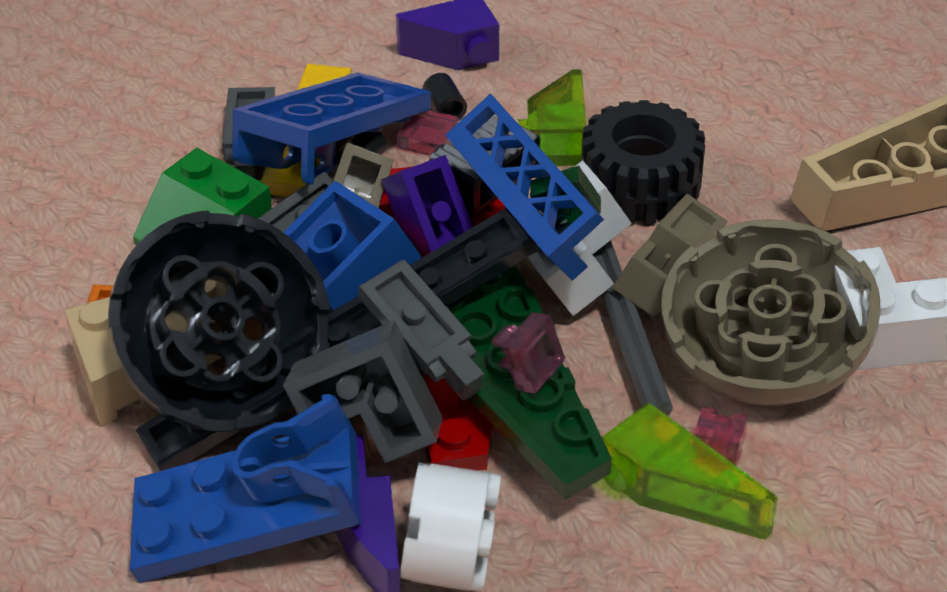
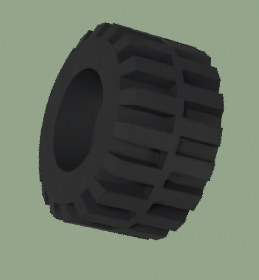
[581,100,705,224]

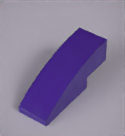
[335,434,400,592]

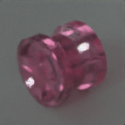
[691,405,748,470]

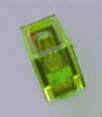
[518,69,586,166]

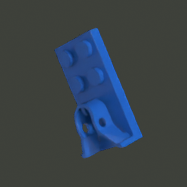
[232,72,431,185]
[130,394,361,583]

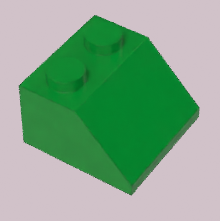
[133,147,272,245]

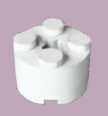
[400,463,501,592]

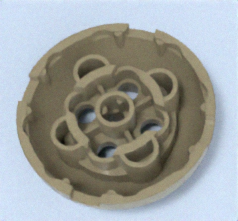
[661,219,881,406]

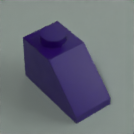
[396,0,499,71]
[381,155,473,257]

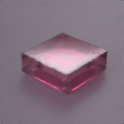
[397,110,458,155]

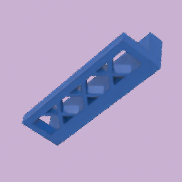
[445,93,604,281]

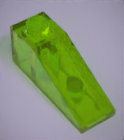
[602,402,778,540]

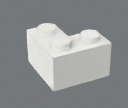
[527,160,632,316]
[835,247,947,370]

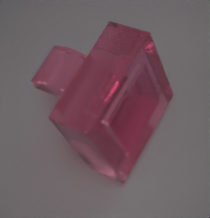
[492,312,565,394]

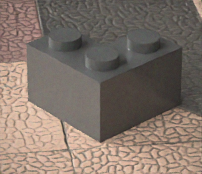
[283,320,443,463]

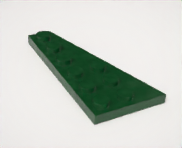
[410,263,612,500]

